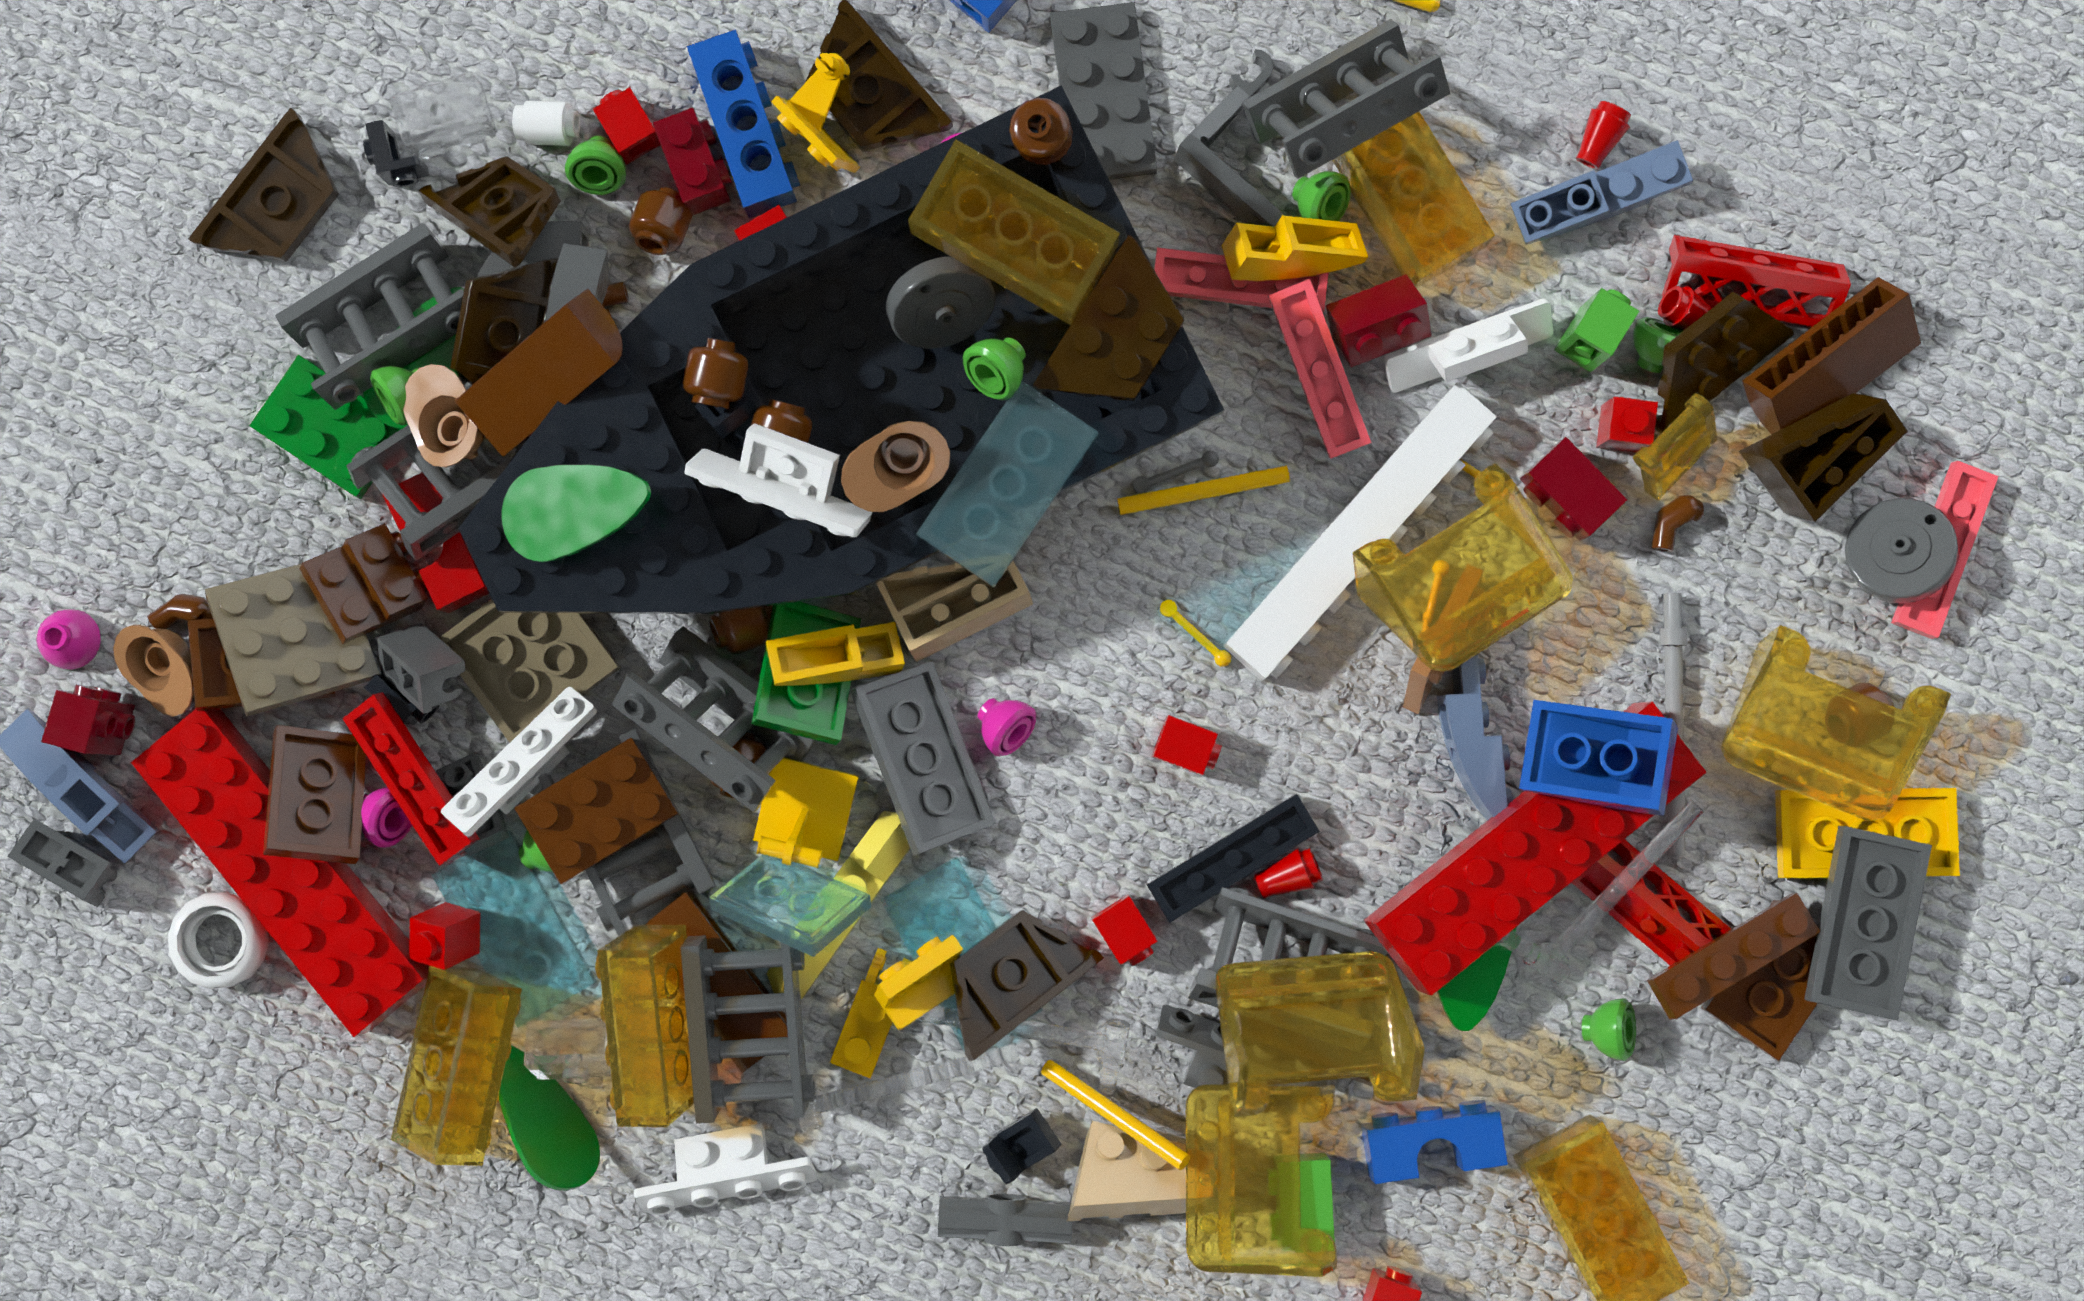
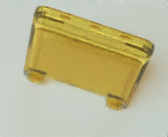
[1352,463,1573,671]
[1722,625,1951,821]
[1215,951,1425,1117]
[1186,1083,1337,1277]

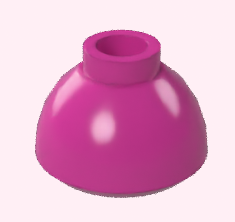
[36,609,101,670]
[978,698,1036,757]
[361,787,412,848]

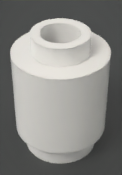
[512,100,580,146]

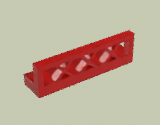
[1662,235,1851,327]
[342,692,480,866]
[1571,839,1731,966]

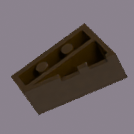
[1739,393,1908,522]

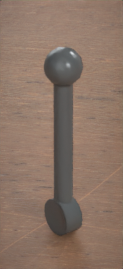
[1133,450,1219,494]

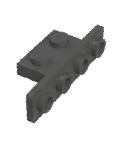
[1156,1005,1328,1113]

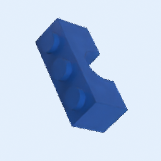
[1361,1100,1508,1184]

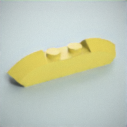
[766,811,910,999]

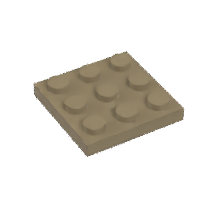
[205,564,380,717]
[439,599,621,743]

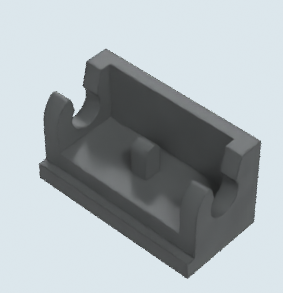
[377,623,466,714]
[7,819,117,907]

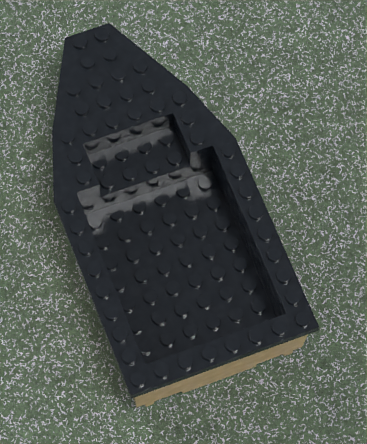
[458,85,1225,614]

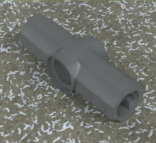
[938,1194,1073,1246]

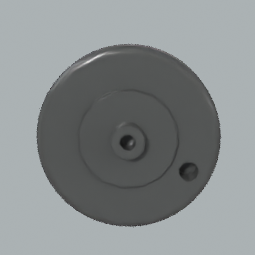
[886,257,996,349]
[1845,498,1958,603]

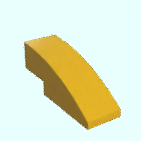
[1221,215,1368,281]
[765,622,905,686]

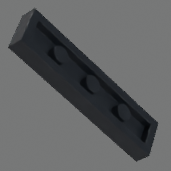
[1146,794,1320,923]

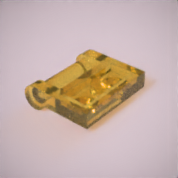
[1633,393,1718,501]

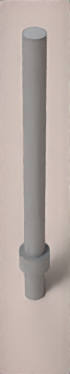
[1659,593,1687,856]

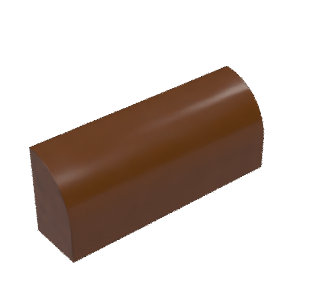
[1742,277,1921,434]
[455,288,622,457]
[636,891,788,1073]

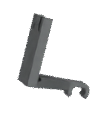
[1174,49,1284,227]

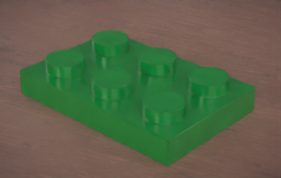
[249,354,401,499]
[751,602,862,745]

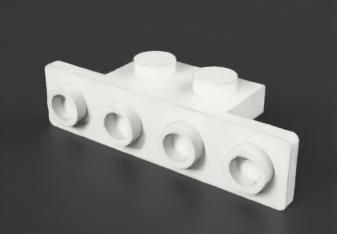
[1384,298,1553,393]
[684,423,872,537]
[441,687,597,837]
[634,1123,817,1215]

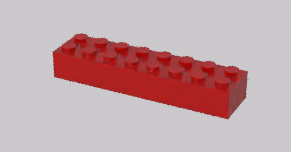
[1363,701,1707,996]
[130,709,437,1037]

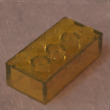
[1332,111,1495,288]
[908,139,1120,325]
[595,925,694,1127]
[391,966,522,1166]
[1513,1114,1690,1301]

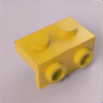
[874,935,963,1030]

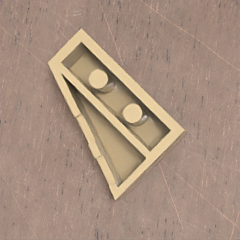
[876,554,1033,662]
[1067,1120,1223,1222]

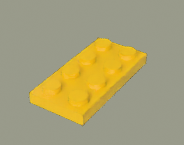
[1775,788,1960,878]

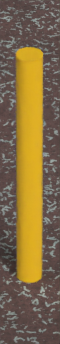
[1117,465,1290,515]
[1041,1059,1190,1170]

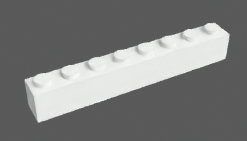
[1223,382,1497,681]

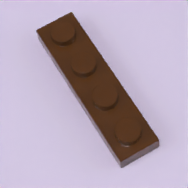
[1647,893,1820,1020]

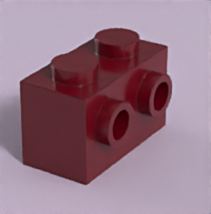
[653,107,732,216]
[1326,274,1432,368]
[1519,437,1627,541]
[41,684,135,755]

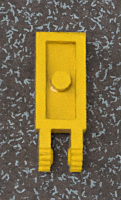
[829,948,912,1079]

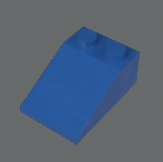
[1519,700,1678,816]

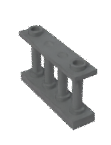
[1241,19,1451,179]
[275,222,464,410]
[346,382,529,561]
[611,626,816,812]
[536,728,717,936]
[1188,887,1388,1053]
[681,930,815,1124]

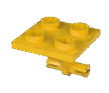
[771,53,860,173]
[753,757,859,869]

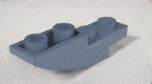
[1510,140,1693,245]
[1437,648,1513,820]
[0,708,160,864]

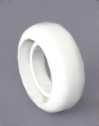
[168,891,269,989]

